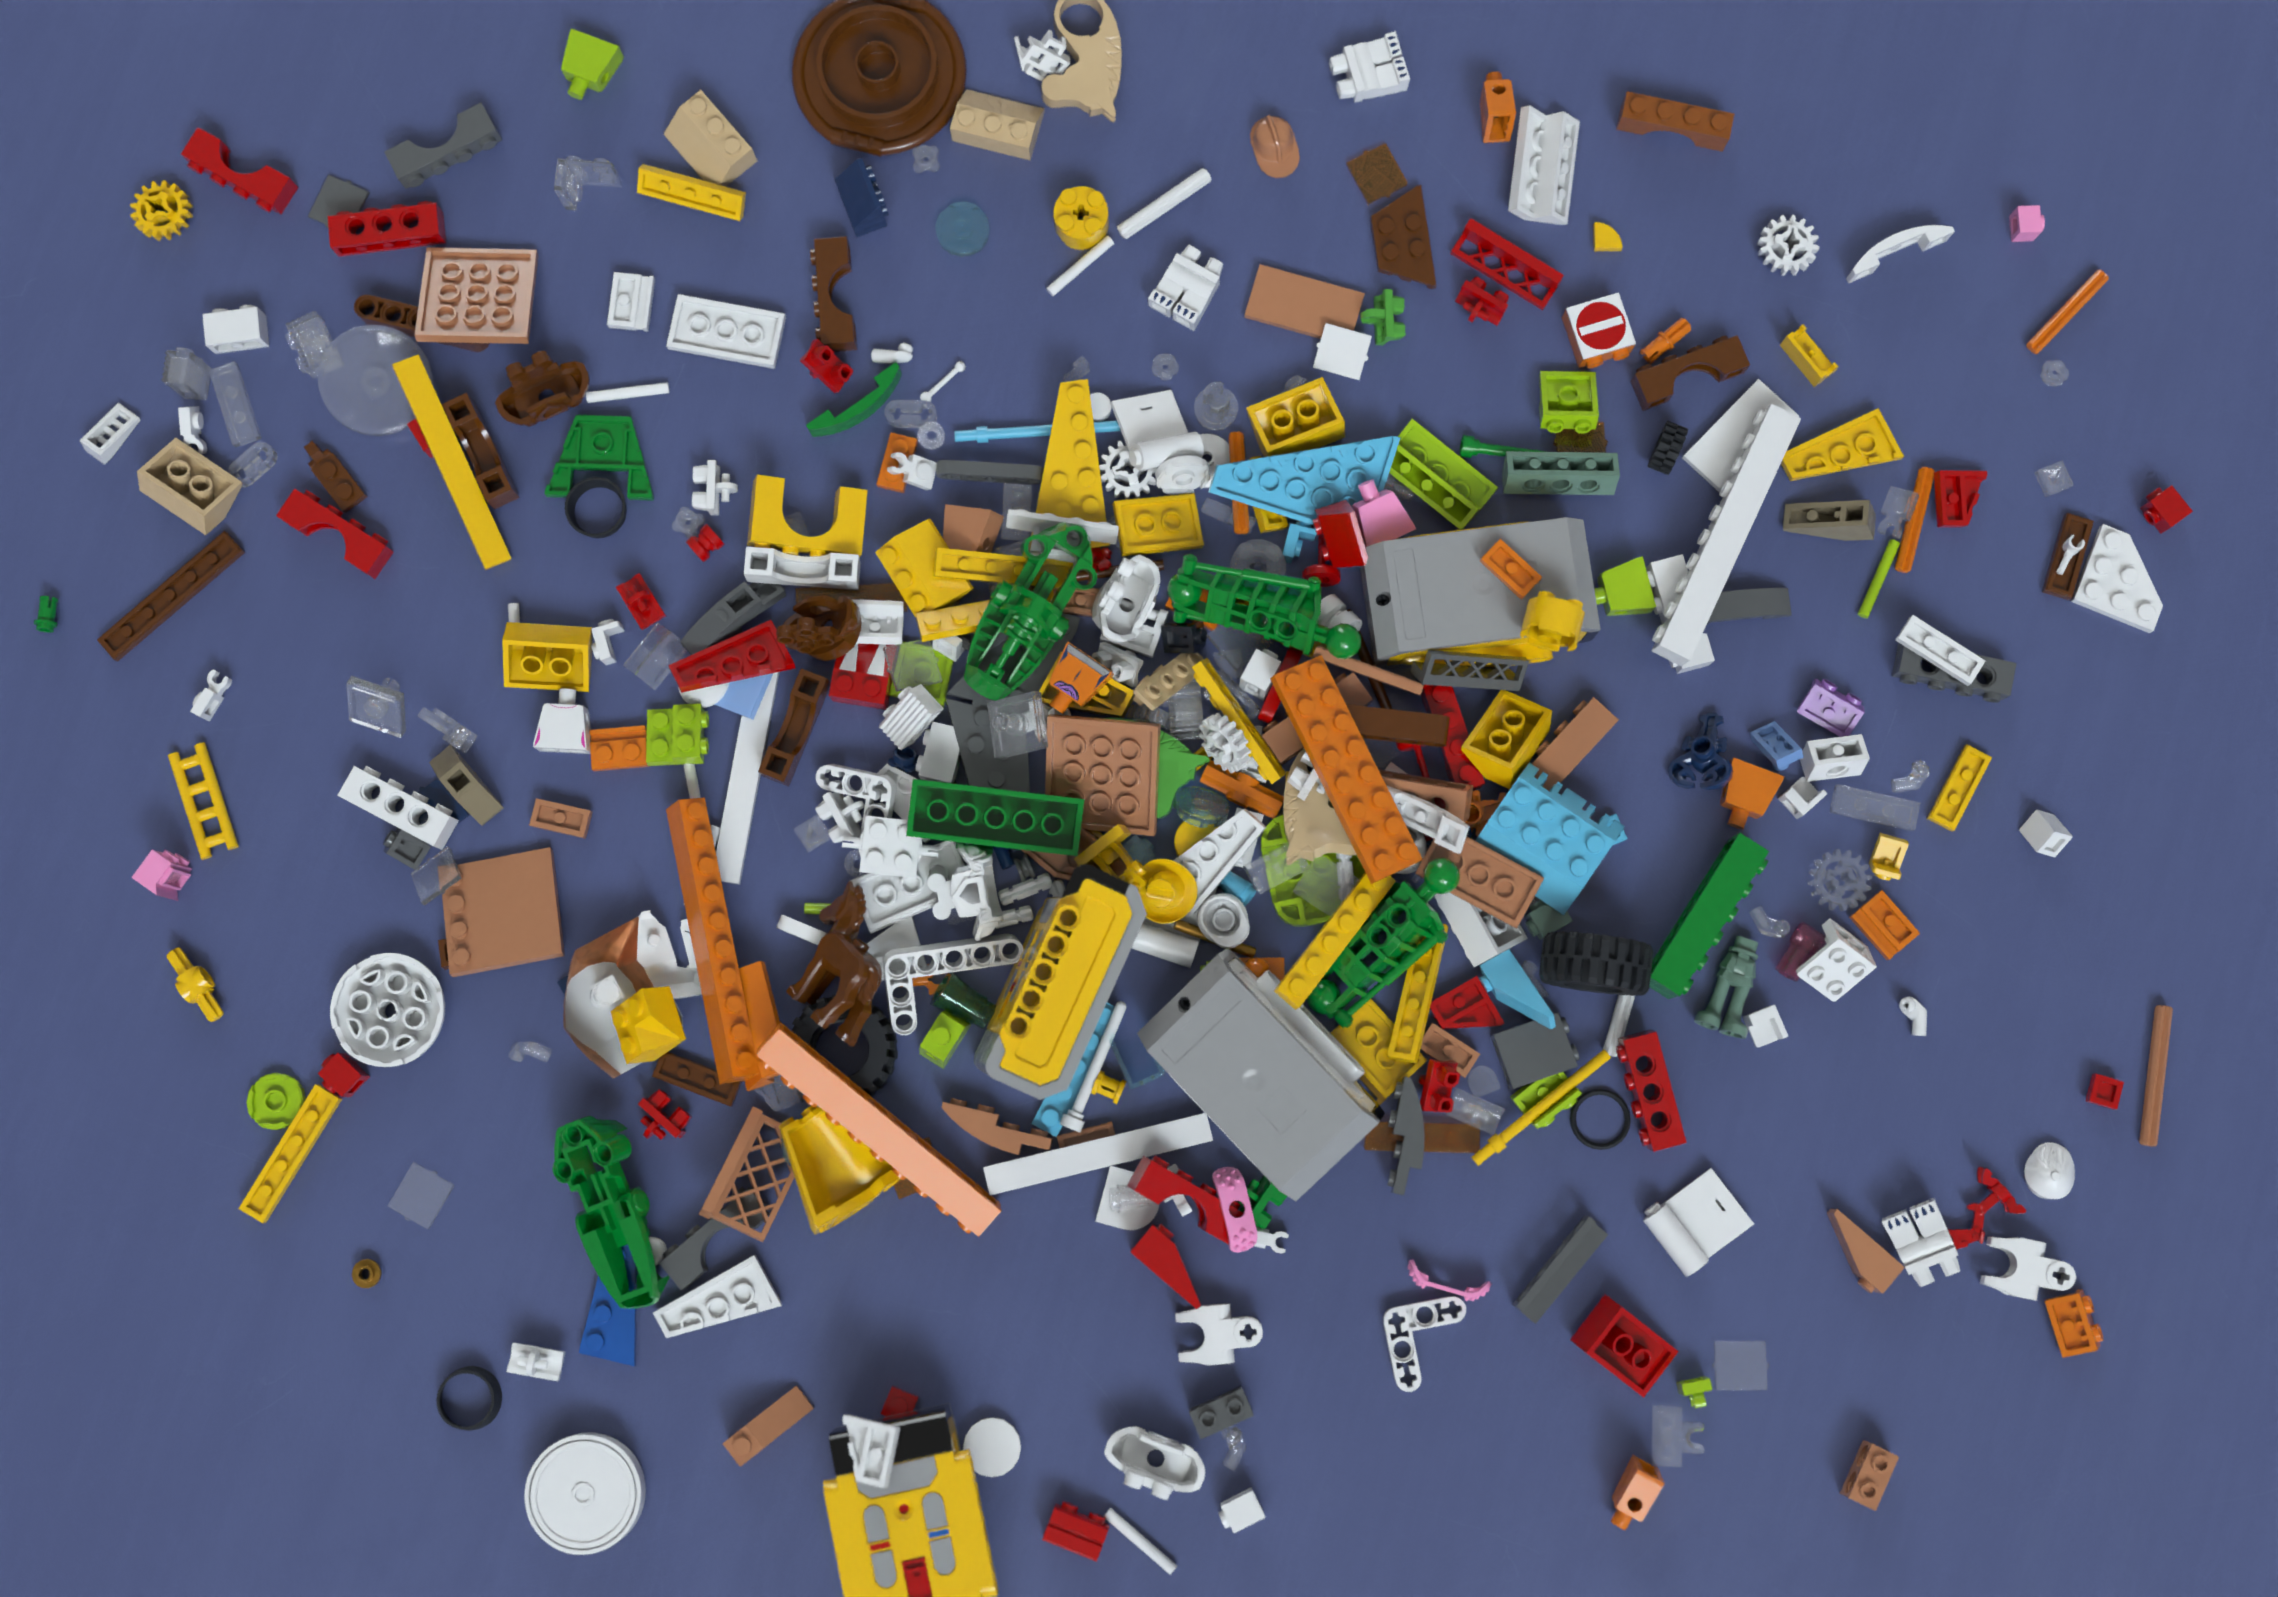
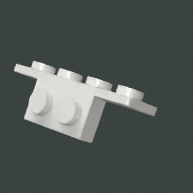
[1006,509,1119,563]

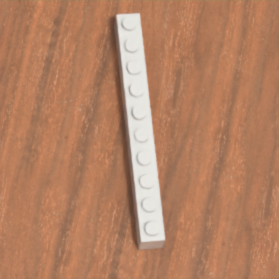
[1652,403,1801,666]

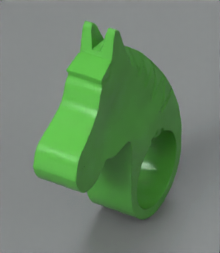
[1102,718,1210,819]

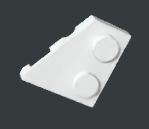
[842,1415,900,1488]

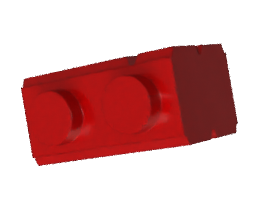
[1042,1501,1110,1562]

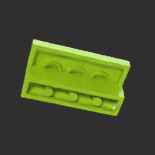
[1389,419,1499,530]

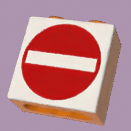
[1562,292,1636,369]

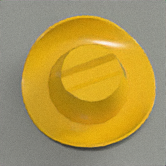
[1139,859,1197,924]

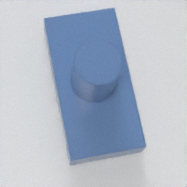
[1750,721,1803,771]

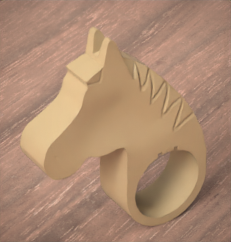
[1041,0,1122,123]
[1283,748,1357,865]

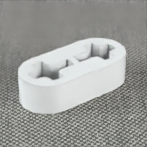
[776,915,827,945]

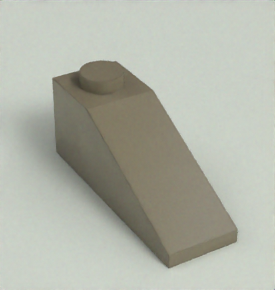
[1783,500,1876,541]

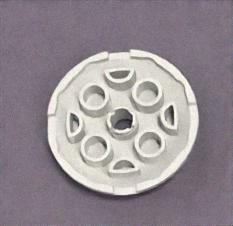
[330,953,445,1067]

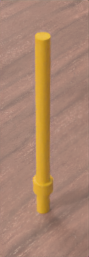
[1471,1049,1611,1166]

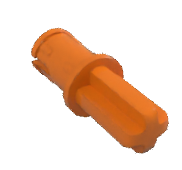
[1640,318,1691,364]

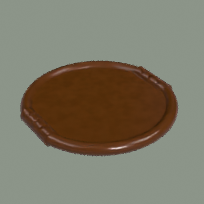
[792,0,967,157]

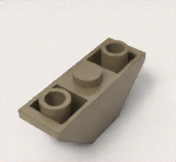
[429,744,504,826]

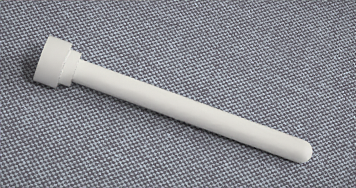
[1059,1001,1127,1133]

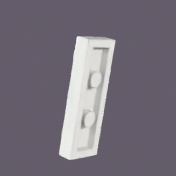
[1895,615,1985,686]

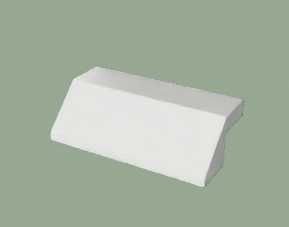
[1508,105,1580,225]

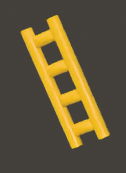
[167,742,239,860]

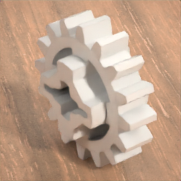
[1757,215,1819,276]
[1099,441,1157,500]
[1199,713,1251,773]

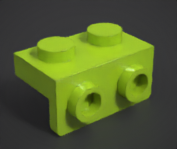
[1510,1072,1582,1129]

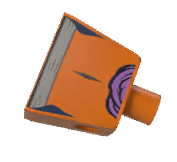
[1048,642,1114,714]

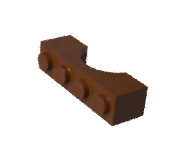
[810,236,857,352]
[1630,335,1750,411]
[441,392,520,509]
[758,668,831,787]

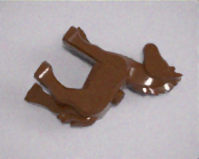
[786,881,882,1047]

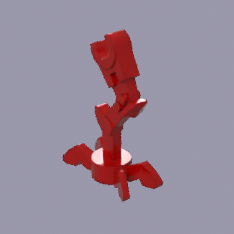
[1948,1167,2026,1249]

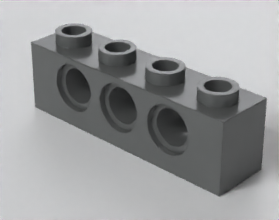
[1892,643,2017,703]

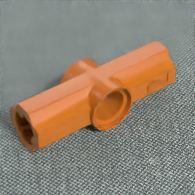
[1199,760,1284,819]

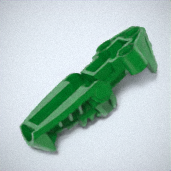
[964,522,1097,701]
[553,1116,669,1309]

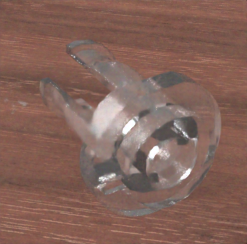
[1194,382,1238,430]

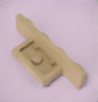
[1133,652,1203,711]

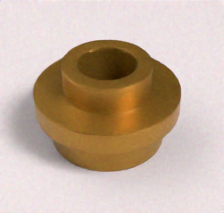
[352,1259,382,1288]

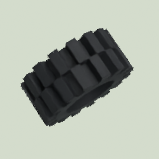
[1647,420,1688,475]

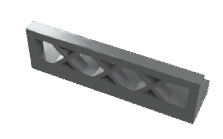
[1410,650,1529,691]
[1512,1216,1608,1324]

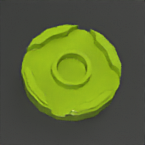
[246,1073,306,1130]

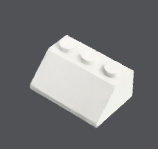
[1435,893,1528,967]

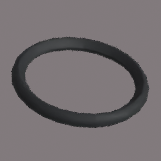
[1570,1089,1631,1150]

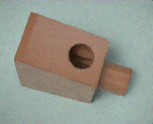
[943,504,1004,553]

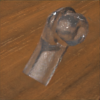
[1749,905,1790,939]
[508,1041,552,1062]

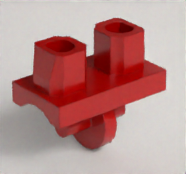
[1455,276,1509,326]
[800,339,853,393]
[616,573,666,630]
[1419,1059,1460,1113]
[638,1089,692,1140]

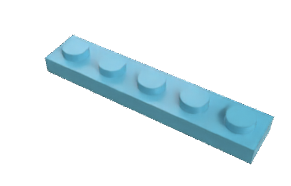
[1031,1002,1115,1137]

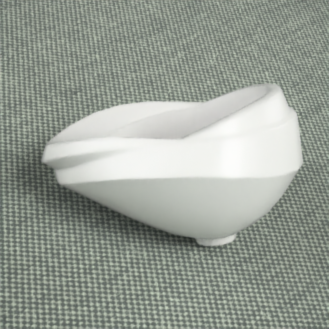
[1197,893,1250,949]
[2024,1143,2075,1199]

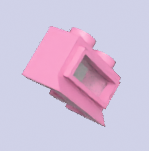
[131,850,192,901]

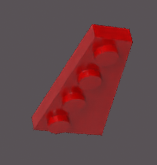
[668,620,796,693]

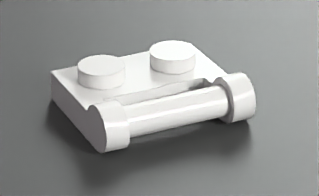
[1100,598,1169,658]

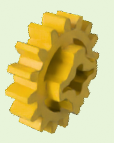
[130,180,193,241]

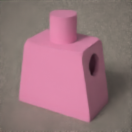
[1351,479,1416,547]

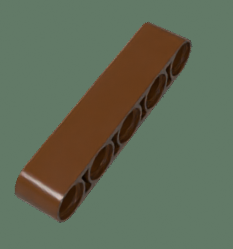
[354,295,490,352]
[1346,704,1450,747]

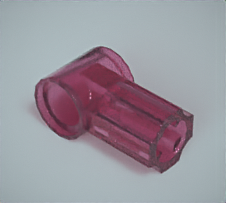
[1775,921,1826,982]

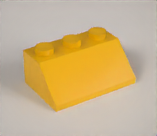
[1246,377,1345,457]
[875,519,973,618]
[502,622,592,692]
[1461,690,1552,789]

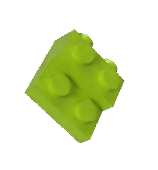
[1539,371,1599,434]
[646,704,709,766]

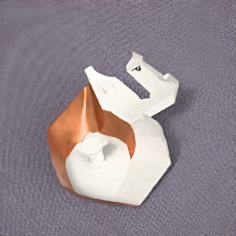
[563,910,702,1078]

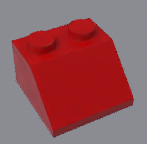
[1312,500,1368,568]

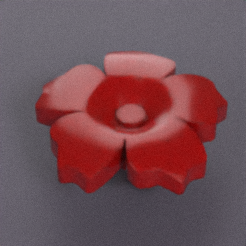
[1092,547,1112,572]

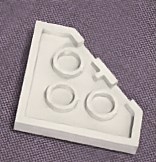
[2071,524,2163,633]

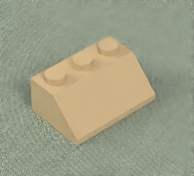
[950,89,1045,161]
[664,90,757,187]
[137,438,242,535]

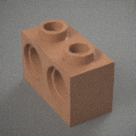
[1840,1440,1899,1511]

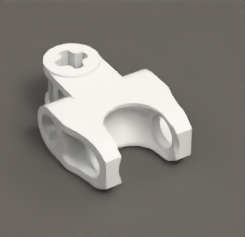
[1980,1237,2076,1301]
[1175,1303,1263,1365]

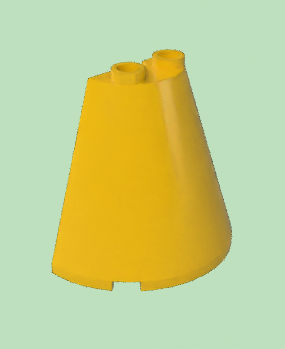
[779,1106,901,1235]

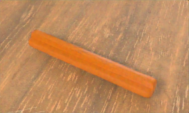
[2026,269,2109,354]
[1229,431,1249,534]
[1895,467,1935,573]

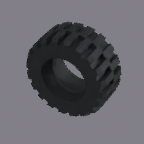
[1539,931,1653,996]
[792,995,898,1097]

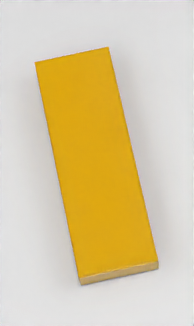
[1927,744,1992,832]

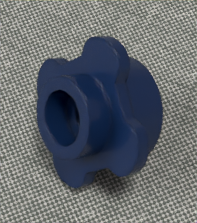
[888,746,919,772]

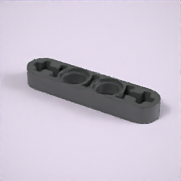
[936,460,1044,485]

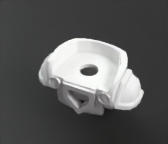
[1092,554,1161,643]
[927,843,1004,942]
[1104,1426,1205,1500]

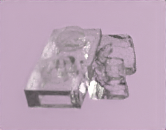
[418,707,477,753]
[1652,1405,1704,1467]

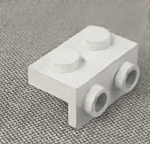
[851,599,904,645]

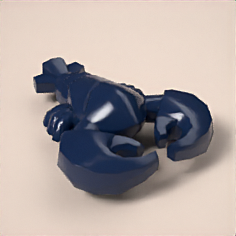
[1668,712,1733,790]

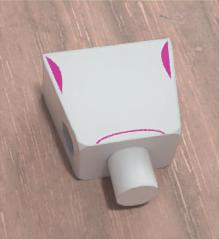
[533,689,591,754]

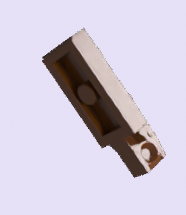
[304,441,367,513]

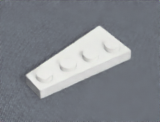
[1173,809,1266,914]
[653,1255,783,1338]

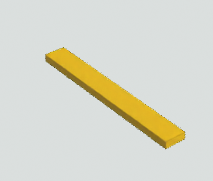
[392,354,512,570]

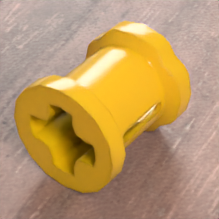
[1091,1070,1127,1104]

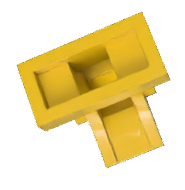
[1074,824,1148,894]

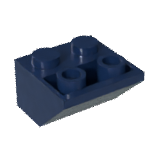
[834,158,889,237]

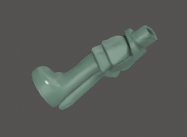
[1694,936,1758,1039]

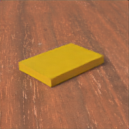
[1112,493,1204,556]
[1331,999,1428,1098]

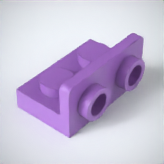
[1797,678,1865,737]

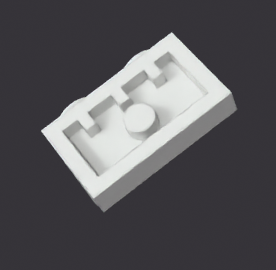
[1796,918,1877,1002]

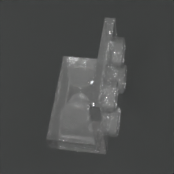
[554,156,623,210]

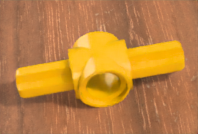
[166,947,224,1022]

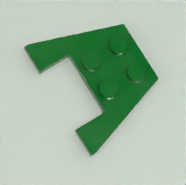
[545,415,654,501]

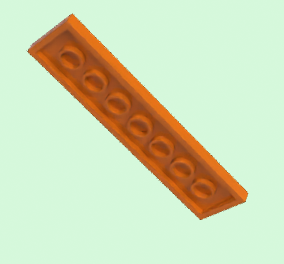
[1270,655,1423,884]

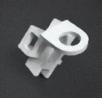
[1014,30,1070,81]

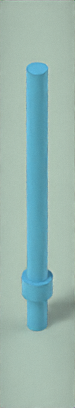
[955,420,1120,443]

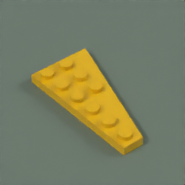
[1029,379,1110,553]

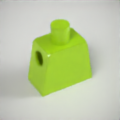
[561,29,624,100]
[1594,556,1656,616]
[919,1008,972,1069]

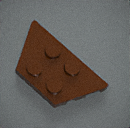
[1370,185,1436,289]

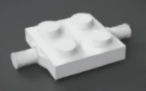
[842,815,939,878]

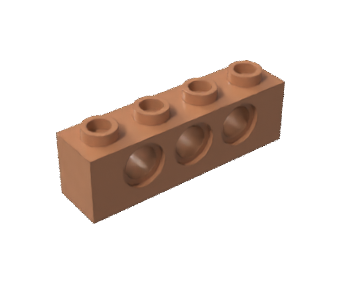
[1378,769,1473,822]

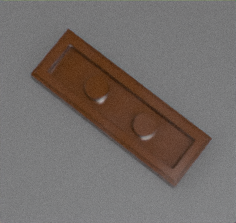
[2042,513,2094,600]
[652,1052,742,1107]

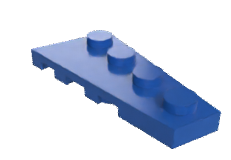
[578,1244,637,1366]

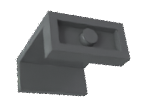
[1490,1012,1579,1090]

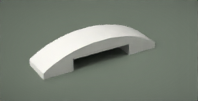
[1846,225,1955,284]
[1387,786,1469,854]

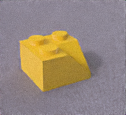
[610,986,686,1064]

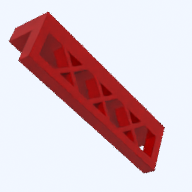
[1450,218,1564,310]

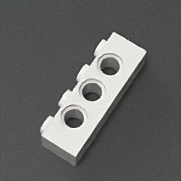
[337,766,459,850]

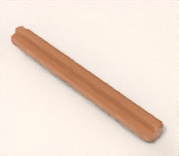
[2139,1005,2173,1147]

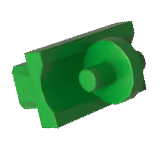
[1237,1175,1287,1229]

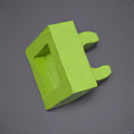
[1676,1376,1713,1408]

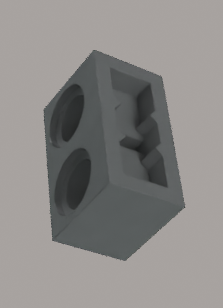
[1189,1386,1254,1439]

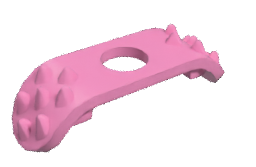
[1212,1167,1257,1253]
[1408,1259,1492,1301]

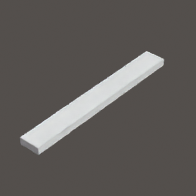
[716,672,780,885]
[983,1113,1213,1195]

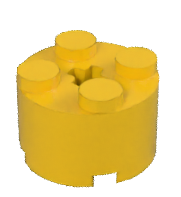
[1053,186,1109,250]
[1520,591,1585,652]

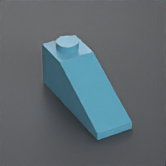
[1479,949,1556,1029]

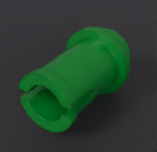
[34,596,59,633]

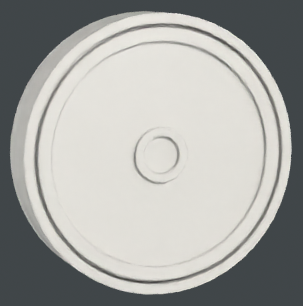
[524,1432,646,1555]

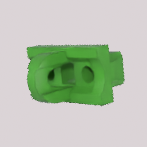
[1360,289,1405,346]

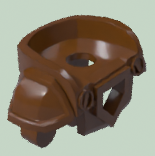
[495,350,590,427]
[776,595,862,661]

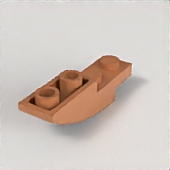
[941,1098,1053,1155]

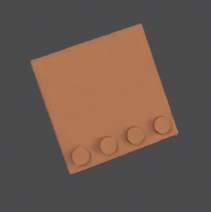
[415,247,538,344]
[1045,714,1161,836]
[440,847,565,977]

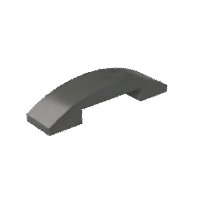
[1707,588,1792,625]

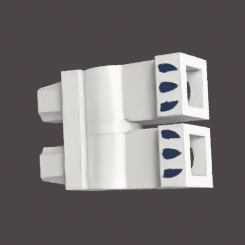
[1329,31,1410,103]
[1148,245,1223,331]
[1882,1198,1960,1287]

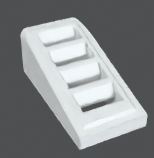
[79,403,140,464]

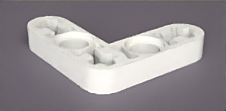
[816,764,896,836]
[1383,1296,1466,1392]

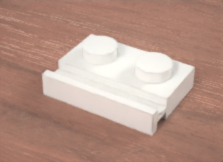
[607,272,655,332]

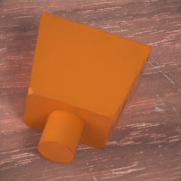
[1480,72,1516,143]
[1720,758,1785,829]
[1610,1455,1665,1530]

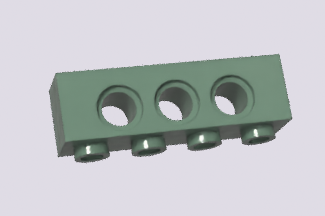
[1502,451,1620,495]

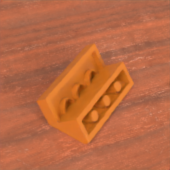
[739,961,780,1091]

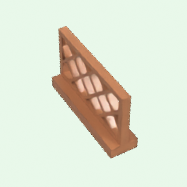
[699,1107,795,1242]

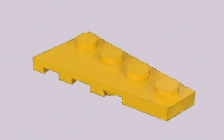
[1781,408,1904,481]

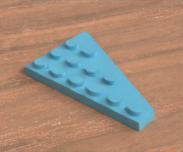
[1208,436,1400,525]

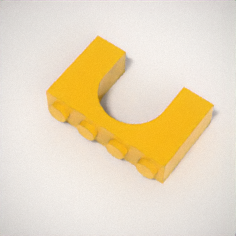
[747,474,868,558]

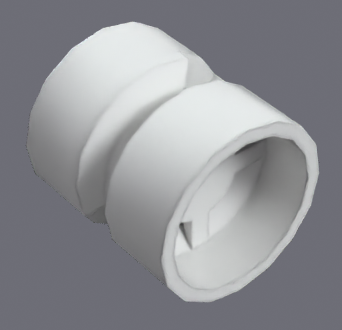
[1318,594,1362,631]

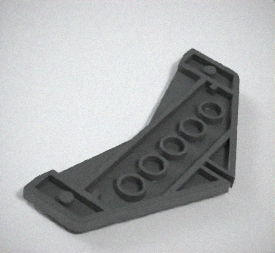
[945,613,1080,793]

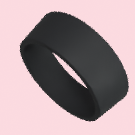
[565,477,627,538]
[436,1366,502,1431]

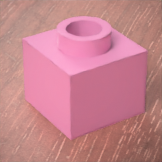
[2009,205,2045,242]

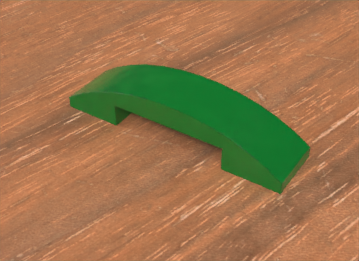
[806,362,902,437]

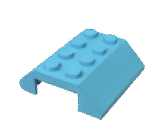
[1475,762,1625,916]

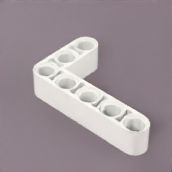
[883,934,1023,1035]

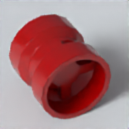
[685,524,725,562]

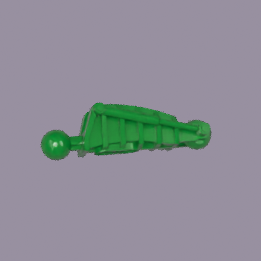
[1167,554,1361,659]
[1306,858,1460,1028]

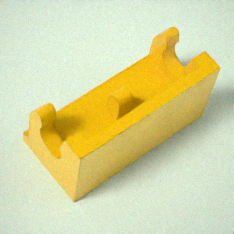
[1780,324,1839,387]

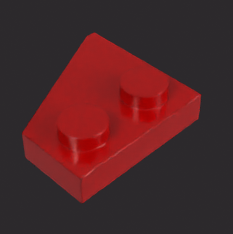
[1934,470,1987,527]
[1430,976,1505,1029]

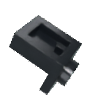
[1161,620,1207,654]

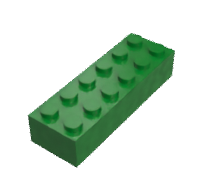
[906,779,1084,856]
[1650,833,1769,999]

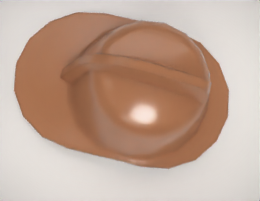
[1250,115,1300,178]

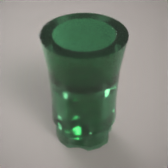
[930,972,996,1029]

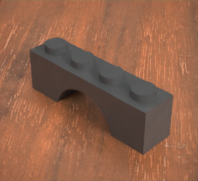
[384,103,502,189]
[659,1187,772,1290]

